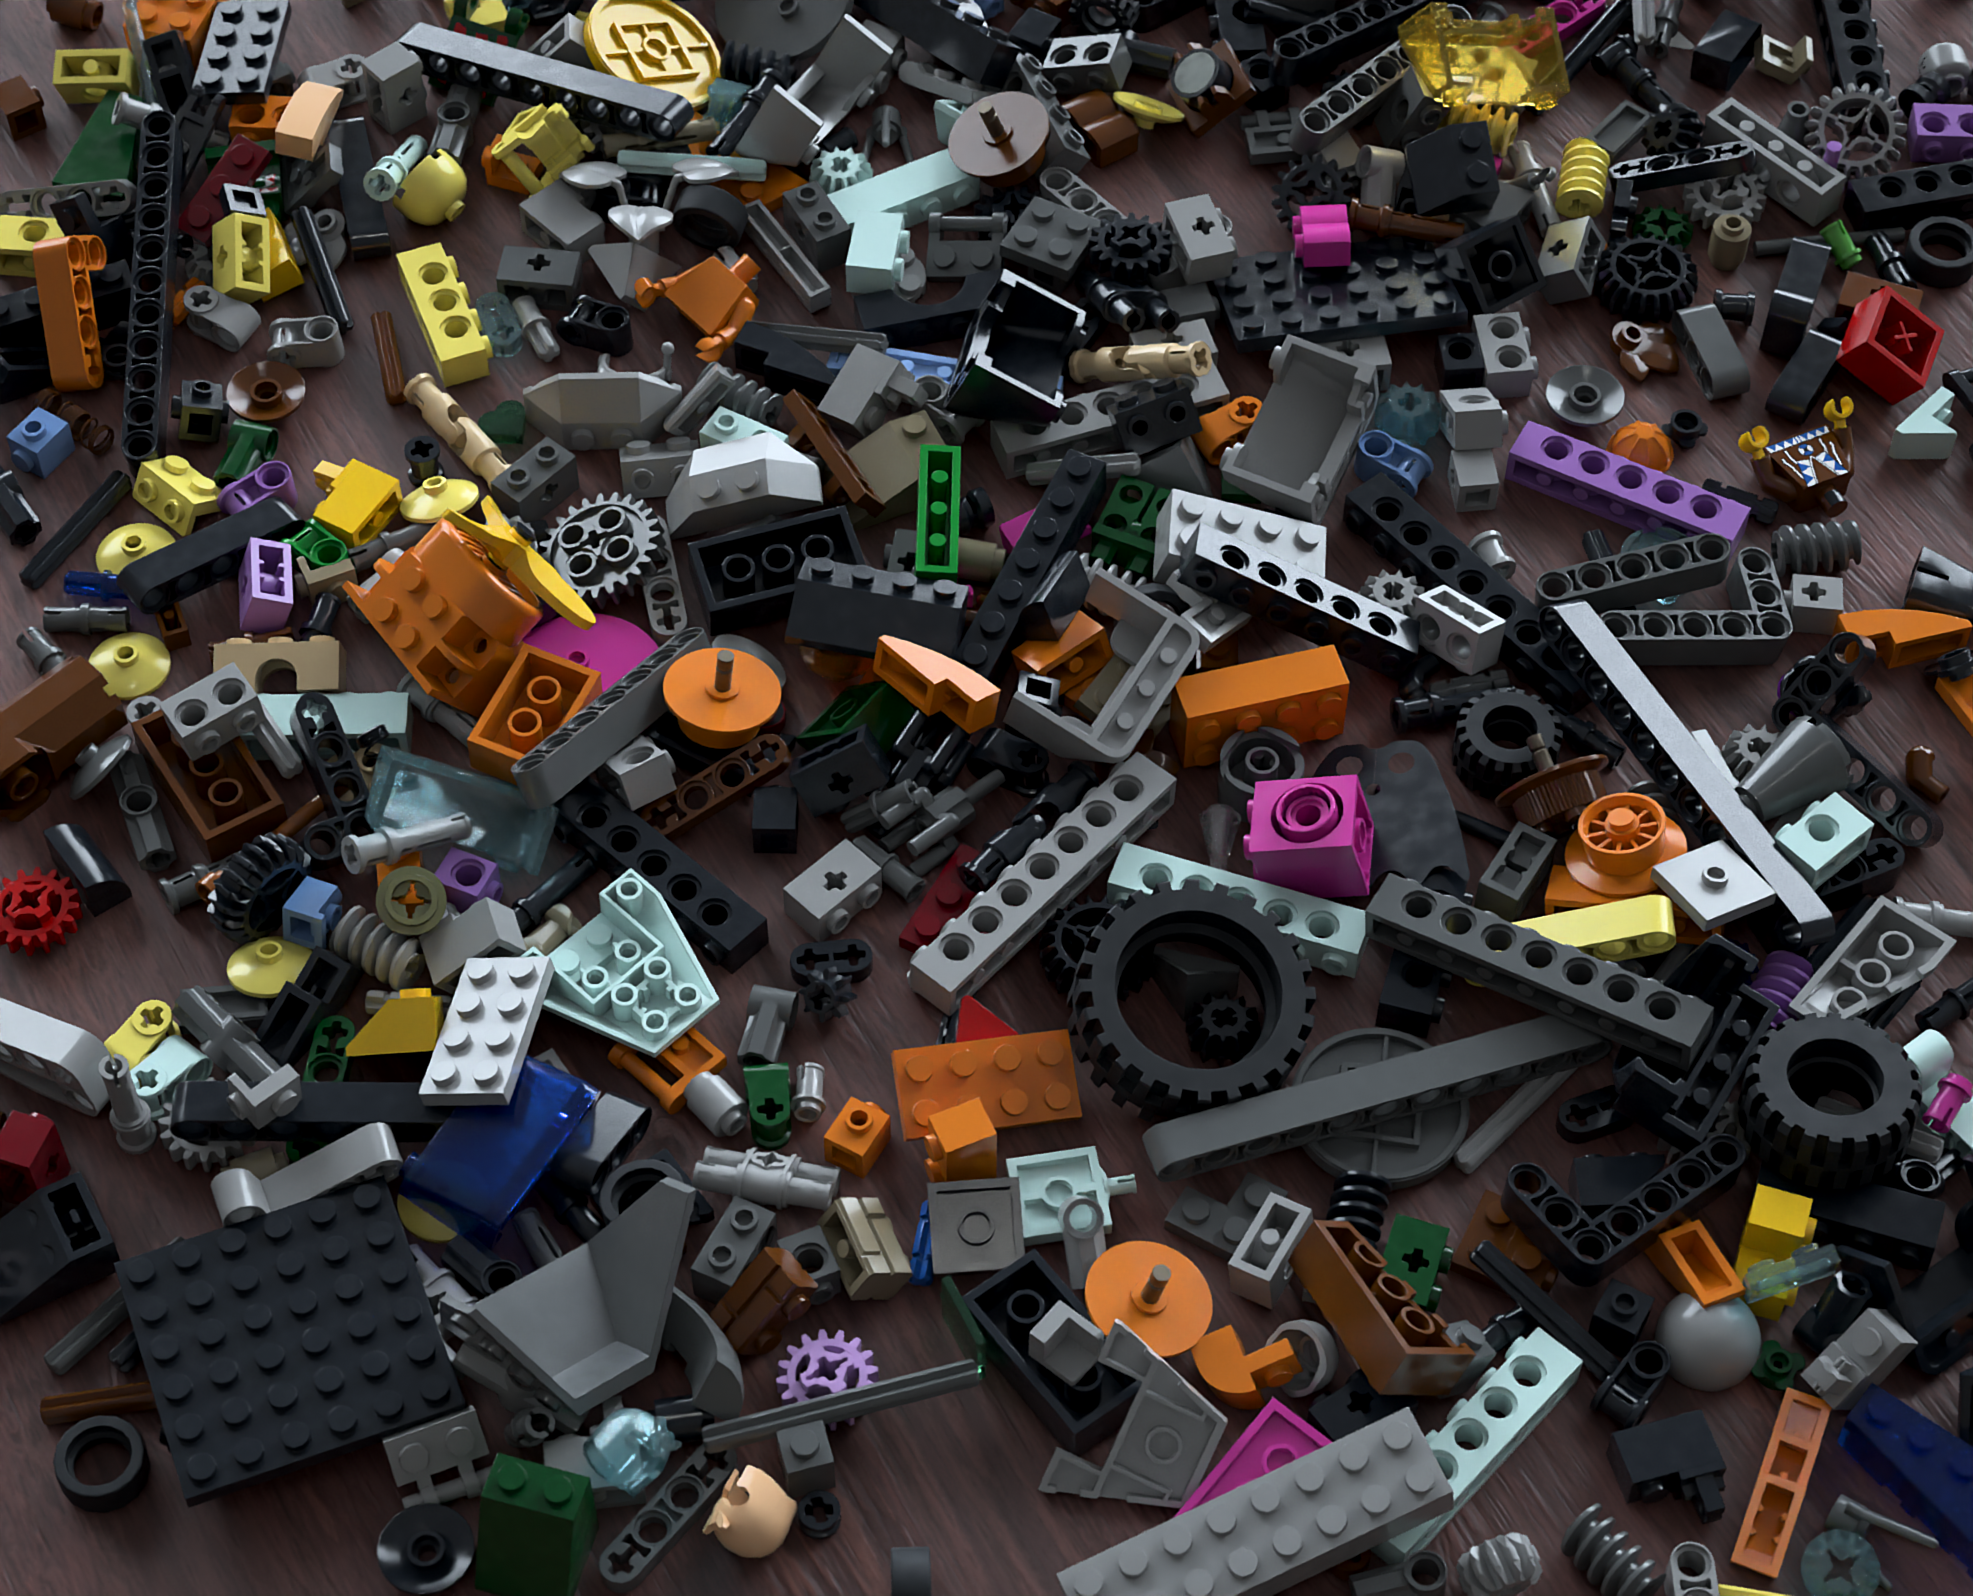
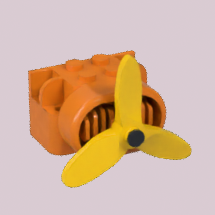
[342,495,596,718]

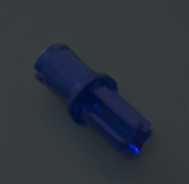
[64,569,129,602]

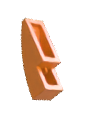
[1831,609,1973,669]
[873,635,1001,734]
[1644,1207,1746,1309]

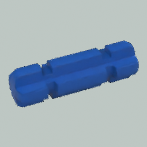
[908,1200,933,1287]

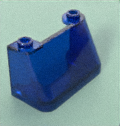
[398,1055,601,1251]

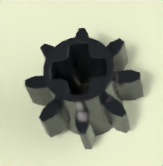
[799,965,857,1023]

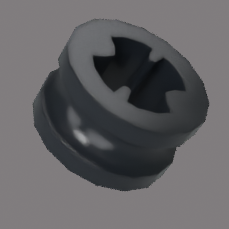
[798,1490,841,1540]

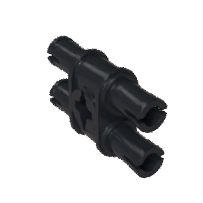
[1075,268,1180,333]

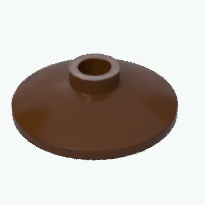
[226,361,306,423]

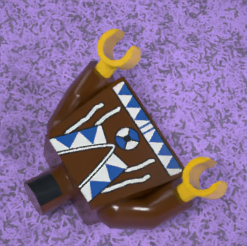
[1738,396,1854,518]

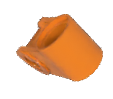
[1190,396,1262,466]

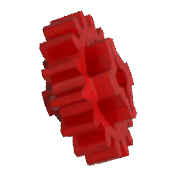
[0,867,83,956]

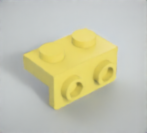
[132,455,222,536]

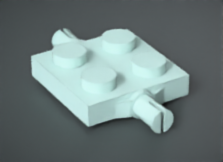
[1006,1146,1137,1246]

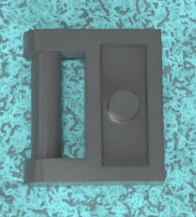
[925,212,1008,282]

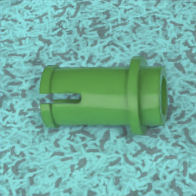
[1819,219,1863,271]

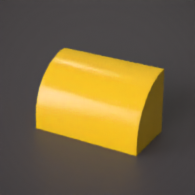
[261,207,305,302]

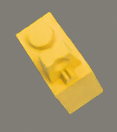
[313,459,403,549]

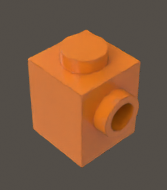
[824,1096,891,1179]

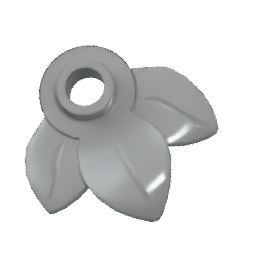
[284,209,347,270]

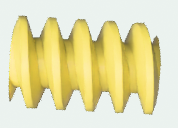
[1435,91,1519,158]
[1555,137,1610,219]

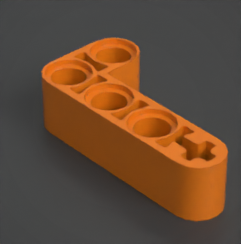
[33,235,107,393]

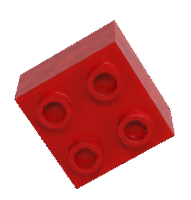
[1835,285,1945,405]

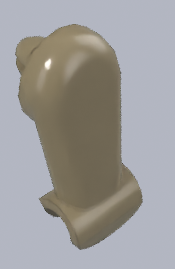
[523,904,583,956]

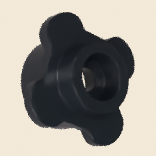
[1661,409,1708,449]

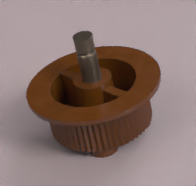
[1495,733,1609,839]

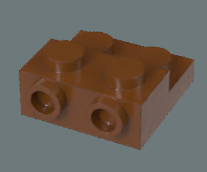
[1450,1189,1563,1293]

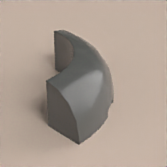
[661,1287,745,1421]

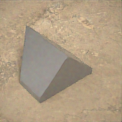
[588,242,682,312]

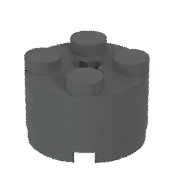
[1217,726,1305,823]

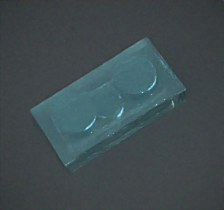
[1742,1243,1840,1304]

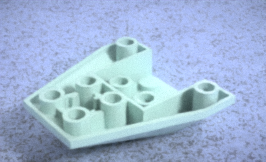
[520,868,720,1058]

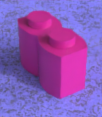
[1292,204,1351,267]

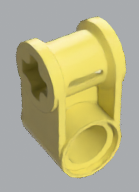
[104,1000,182,1087]

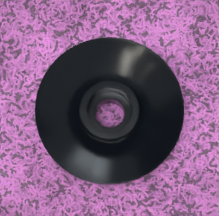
[377,1504,475,1596]

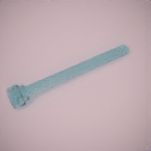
[121,0,160,106]

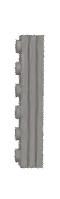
[744,199,831,313]

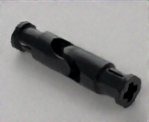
[958,760,1100,894]

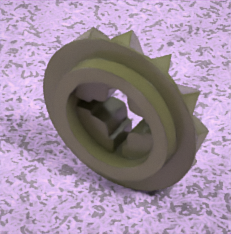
[376,866,447,937]

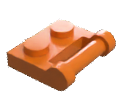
[608,1027,727,1115]

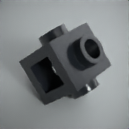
[171,380,229,443]

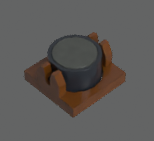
[1165,38,1257,139]

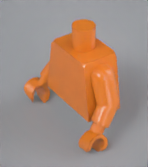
[634,254,761,363]

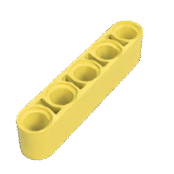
[1465,895,1676,987]

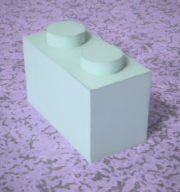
[845,210,910,294]

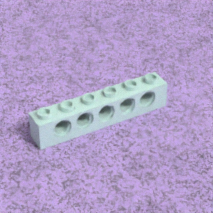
[1107,842,1369,978]
[1371,1327,1583,1565]

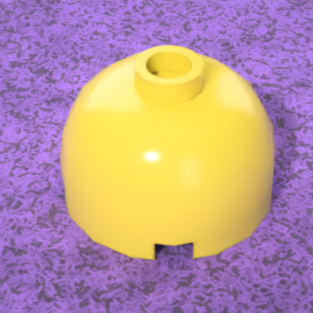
[393,149,467,226]

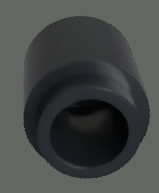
[646,1394,715,1447]

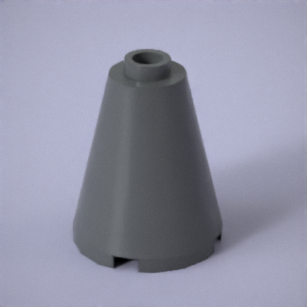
[1734,715,1854,823]

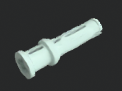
[363,135,428,201]

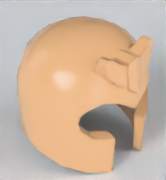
[703,1465,798,1558]

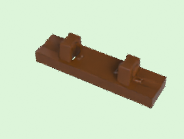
[782,389,887,518]

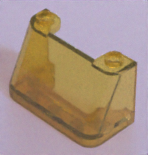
[1397,2,1571,110]

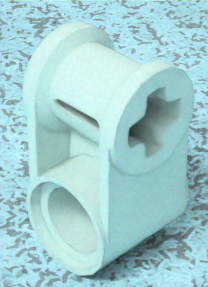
[130,1035,213,1121]

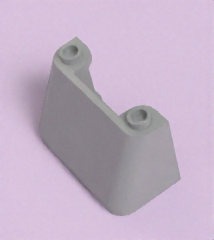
[1219,334,1379,525]

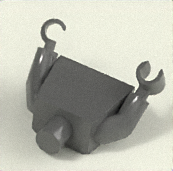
[1448,166,1557,234]

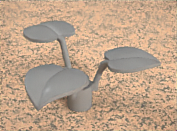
[559,158,739,254]

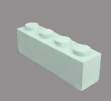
[827,148,980,238]
[239,691,413,760]

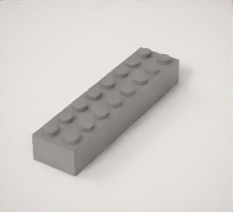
[1057,1407,1453,1596]

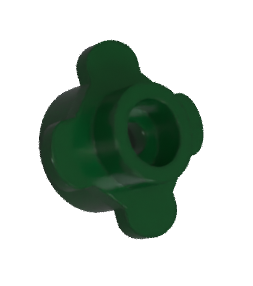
[1750,1340,1805,1392]

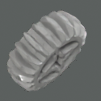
[1803,83,1907,184]

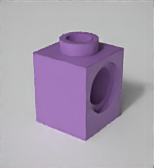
[435,847,504,913]

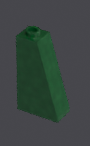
[52,89,144,218]

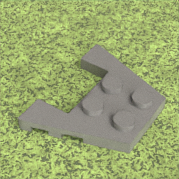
[1038,1318,1228,1508]

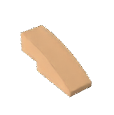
[275,81,343,161]

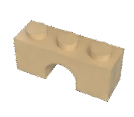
[213,635,347,694]

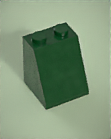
[475,1453,599,1596]

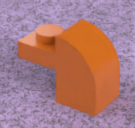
[1190,1324,1304,1410]

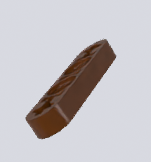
[640,734,791,841]

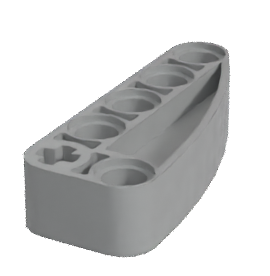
[0,998,116,1117]

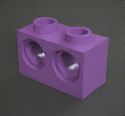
[1906,103,1973,163]

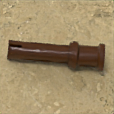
[1348,198,1465,244]

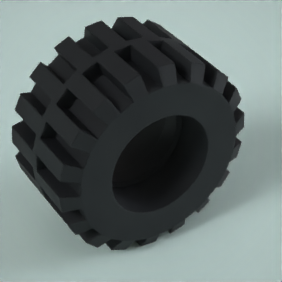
[1452,688,1563,799]

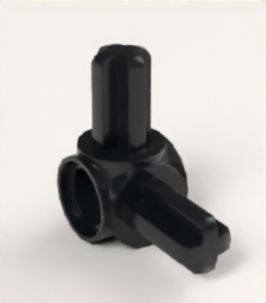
[1881,1148,1964,1200]

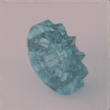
[1801,1529,1881,1596]

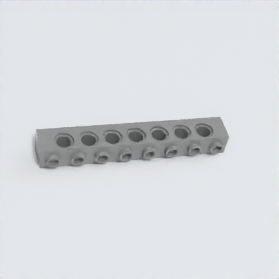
[909,751,1177,1017]

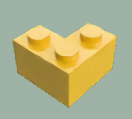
[1733,1184,1817,1322]

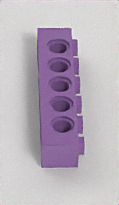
[1505,420,1751,561]

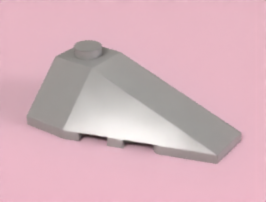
[1787,895,1957,1020]

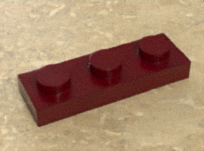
[178,133,273,249]

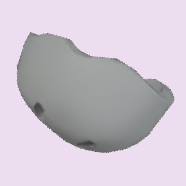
[1265,1319,1339,1398]

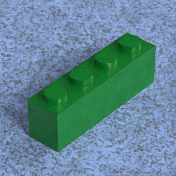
[914,444,961,584]

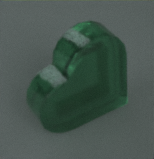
[478,400,527,444]

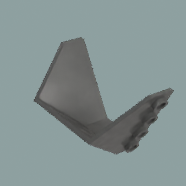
[439,1177,697,1416]

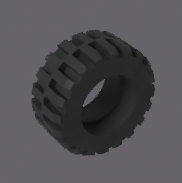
[1738,1013,1922,1189]

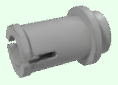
[791,1062,826,1122]

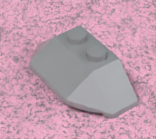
[523,372,683,451]
[665,432,823,540]

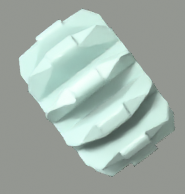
[809,147,873,195]

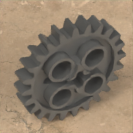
[539,492,666,609]

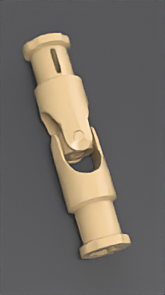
[1068,341,1212,384]
[403,373,512,492]

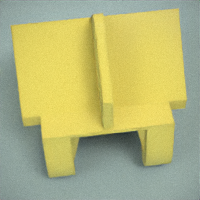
[491,103,595,198]

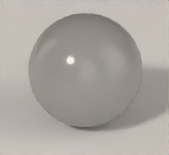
[1655,1293,1761,1392]

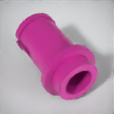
[1922,1073,1972,1133]

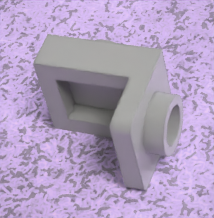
[226,1064,303,1130]

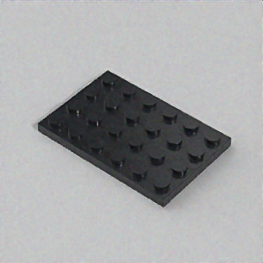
[1208,236,1468,354]

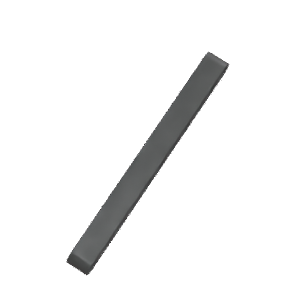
[1142,1014,1613,1182]

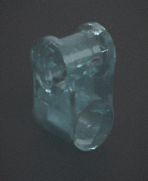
[703,77,753,131]

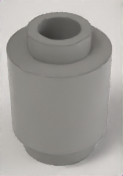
[683,1071,749,1137]

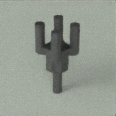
[878,768,1006,878]

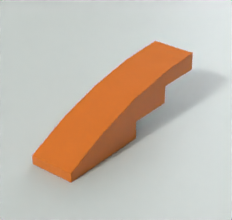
[1730,1387,1832,1579]

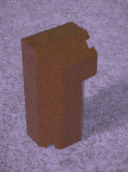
[0,655,128,822]

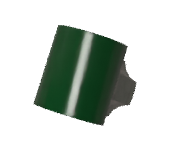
[213,419,279,497]

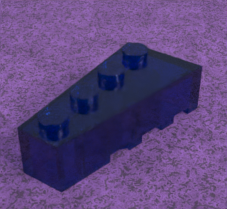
[1837,1383,1973,1579]

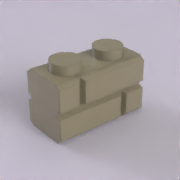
[817,1197,912,1300]

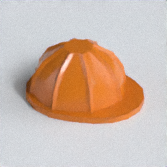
[1606,420,1674,473]

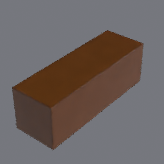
[153,601,192,652]

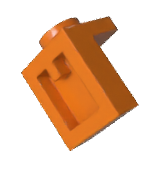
[481,134,543,195]

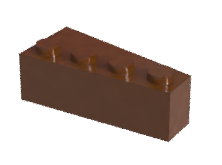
[1287,1220,1477,1395]

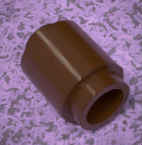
[46,0,104,31]

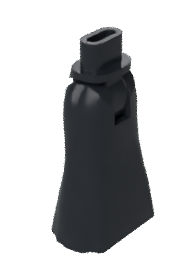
[1901,546,1973,626]

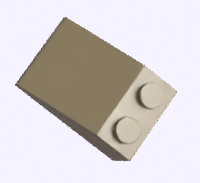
[821,410,945,532]

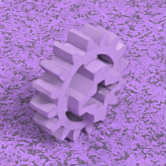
[776,1329,879,1431]

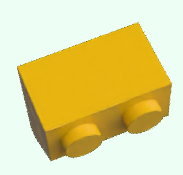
[346,988,444,1056]

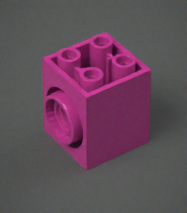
[1243,774,1374,898]

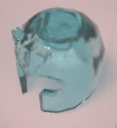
[583,1408,682,1499]

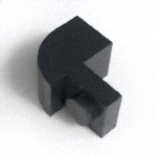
[49,192,134,265]

